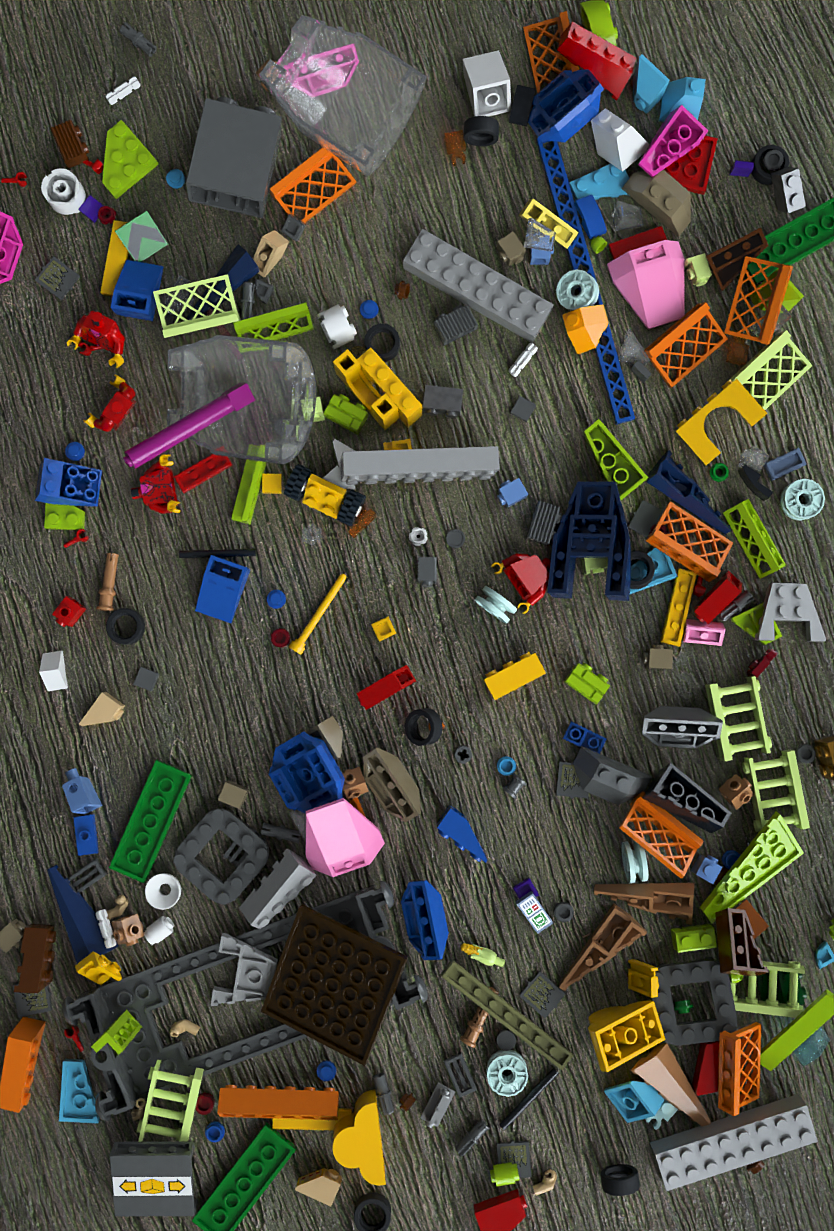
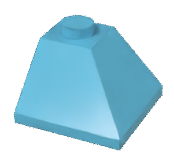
[633,54,669,114]
[659,77,706,122]
[604,1081,664,1123]

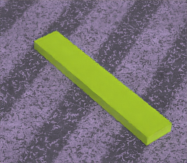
[760,989,834,1071]

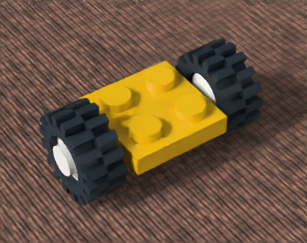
[284,464,366,527]

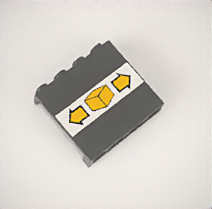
[110,1141,198,1217]

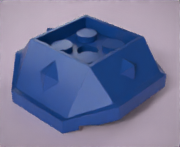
[528,69,604,143]
[269,732,345,814]

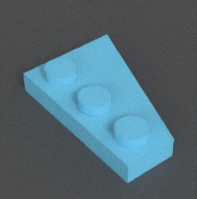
[569,164,629,200]
[630,548,677,594]
[59,1059,100,1123]

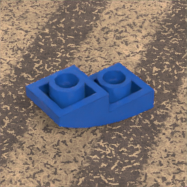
[574,195,607,239]
[563,721,607,754]

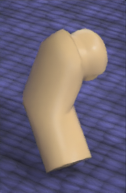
[107,895,129,920]
[170,1019,200,1037]
[131,1098,147,1121]
[533,1169,557,1196]

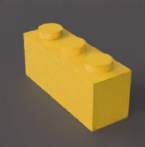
[483,652,546,700]

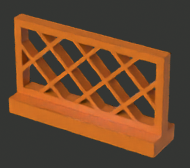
[523,11,579,94]
[270,143,357,223]
[724,256,793,345]
[642,302,728,388]
[646,501,733,582]
[619,792,704,878]
[718,1022,761,1116]

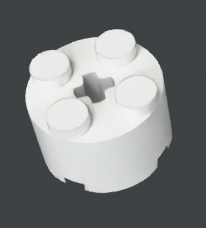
[41,169,86,215]
[317,305,357,349]

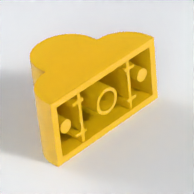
[588,1000,666,1072]
[333,1089,386,1186]

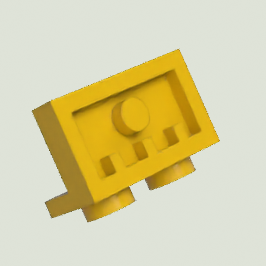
[75,951,122,985]

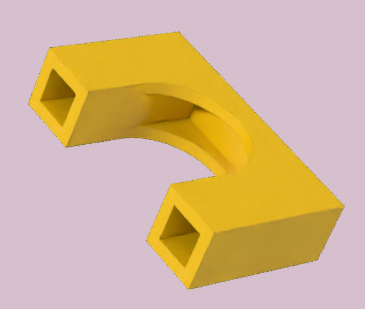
[357,347,422,428]
[333,349,399,430]
[676,379,768,466]

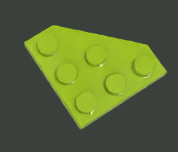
[102,120,159,199]

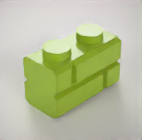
[324,394,368,435]
[564,662,610,704]
[671,924,717,953]

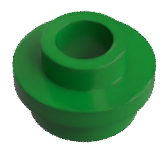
[709,463,729,482]
[674,1000,693,1014]

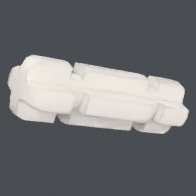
[105,76,140,105]
[509,343,538,377]
[96,909,116,948]

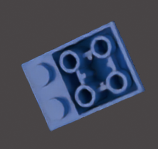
[110,260,164,321]
[35,458,102,507]
[195,555,250,623]
[436,805,487,862]

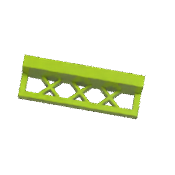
[233,303,314,350]
[231,446,269,525]
[723,499,786,579]
[91,1010,142,1055]

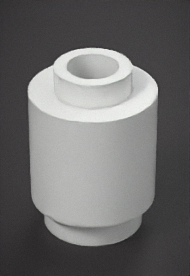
[144,916,174,945]

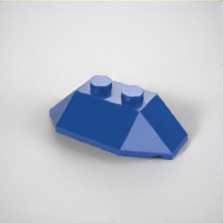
[401,880,449,960]

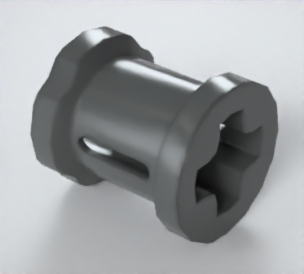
[454,745,472,764]
[502,773,527,799]

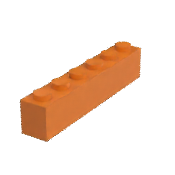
[217,1085,339,1120]

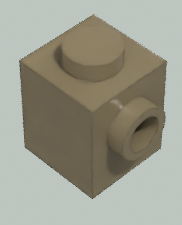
[496,232,526,266]
[643,645,673,669]
[217,780,250,809]
[0,919,26,953]

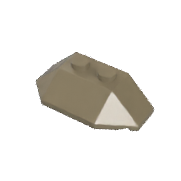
[621,169,691,237]
[362,747,421,822]

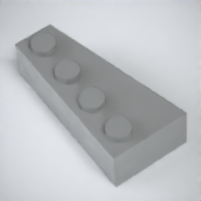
[239,848,317,929]

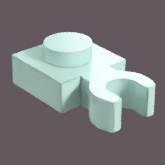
[645,1099,678,1130]

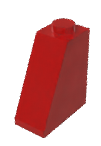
[694,570,743,624]
[356,665,416,710]
[692,1041,719,1096]
[474,1189,528,1231]

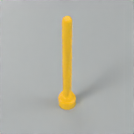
[288,574,346,655]

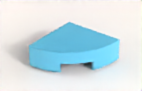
[815,941,834,969]

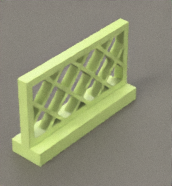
[153,274,241,338]
[728,330,812,410]

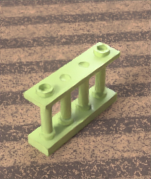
[705,676,772,761]
[742,750,810,833]
[730,961,805,1018]
[137,1060,204,1142]

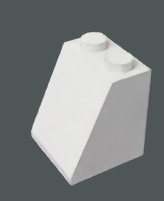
[462,50,511,117]
[591,108,650,172]

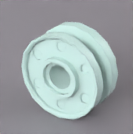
[556,269,599,311]
[780,479,825,521]
[475,586,517,624]
[621,841,648,884]
[486,1050,528,1097]

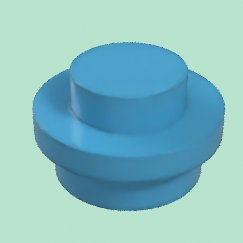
[166,169,185,189]
[497,756,516,776]

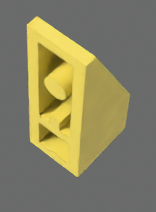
[519,199,578,249]

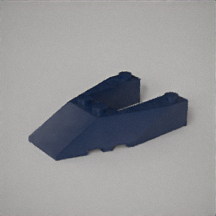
[547,482,631,601]

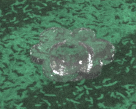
[302,523,323,546]

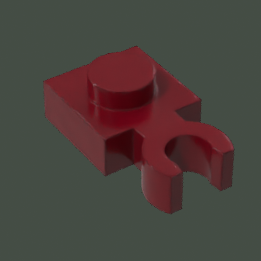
[746,649,778,678]

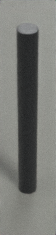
[179,549,256,558]
[499,1068,559,1130]

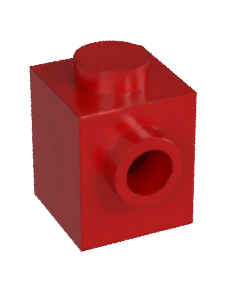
[52,596,86,627]

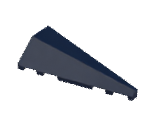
[186,244,260,320]
[646,450,731,535]
[47,865,120,964]

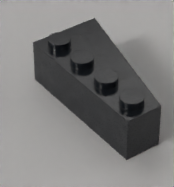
[642,763,731,833]

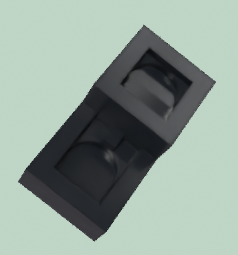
[509,85,535,127]
[738,465,773,501]

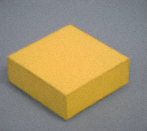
[262,474,282,494]
[371,616,396,642]

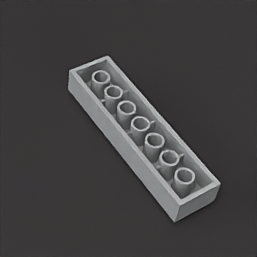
[403,229,554,343]
[340,446,500,485]
[649,1094,818,1191]

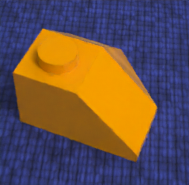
[562,304,609,354]

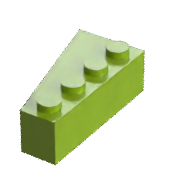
[583,419,648,500]

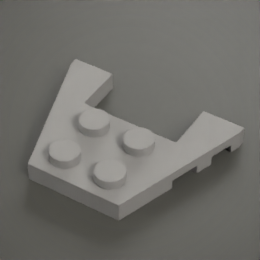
[755,583,826,642]
[210,933,278,1006]

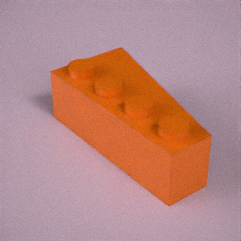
[0,1017,46,1113]

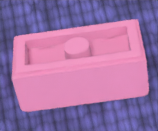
[683,619,725,646]

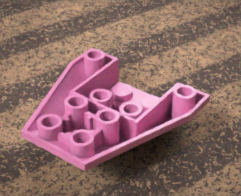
[607,240,685,330]
[305,798,385,877]

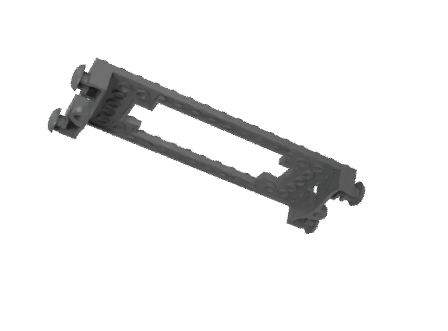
[62,881,428,1121]

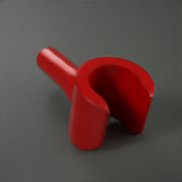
[83,159,104,174]
[1,172,27,187]
[78,342,104,356]
[63,529,89,548]
[693,576,706,597]
[64,1025,84,1052]

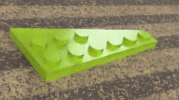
[700,811,804,924]

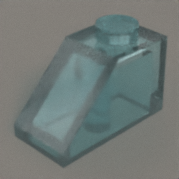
[792,1026,830,1067]

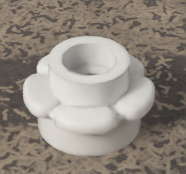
[409,527,428,546]

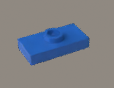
[73,814,99,856]

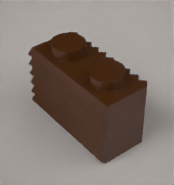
[50,120,90,168]

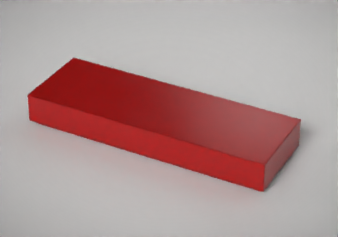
[608,226,667,260]
[173,448,233,494]

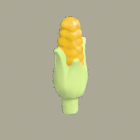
[460,943,505,967]

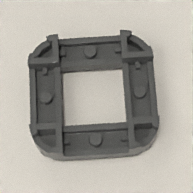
[173,808,270,905]
[652,957,737,1045]

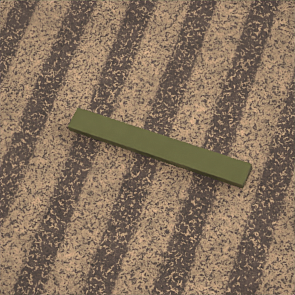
[440,959,574,1070]

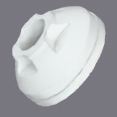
[145,873,181,910]

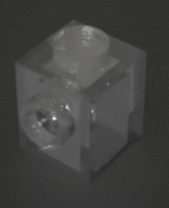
[737,445,770,472]

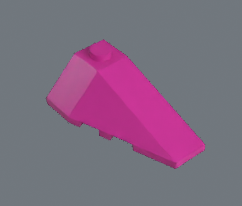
[638,105,708,177]

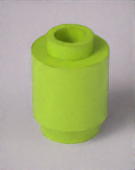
[490,1162,520,1187]

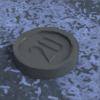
[446,529,465,548]

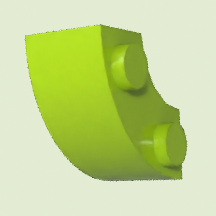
[580,0,618,46]

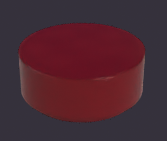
[271,628,291,648]
[195,1092,215,1115]

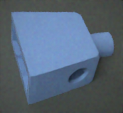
[62,768,103,815]

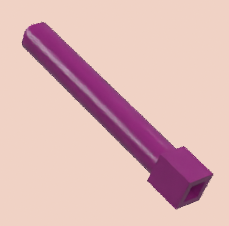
[123,382,255,469]

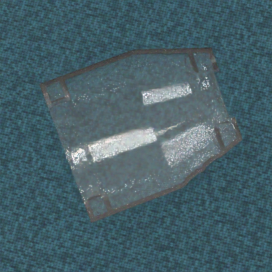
[259,15,427,176]
[167,335,316,464]

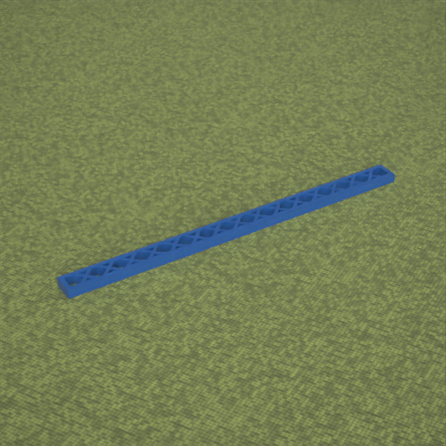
[536,138,635,425]

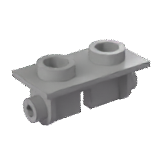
[420,1082,456,1128]

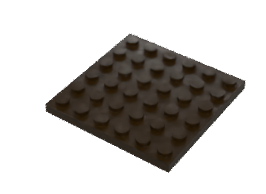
[261,904,408,1066]

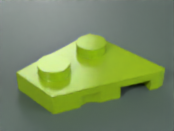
[44,503,85,530]
[730,602,782,645]

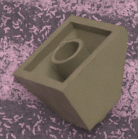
[306,716,343,760]

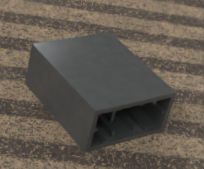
[186,97,282,218]

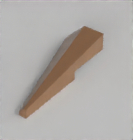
[594,883,695,925]
[558,903,647,991]
[631,1043,711,1127]

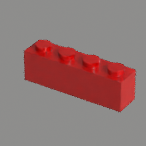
[557,21,636,101]

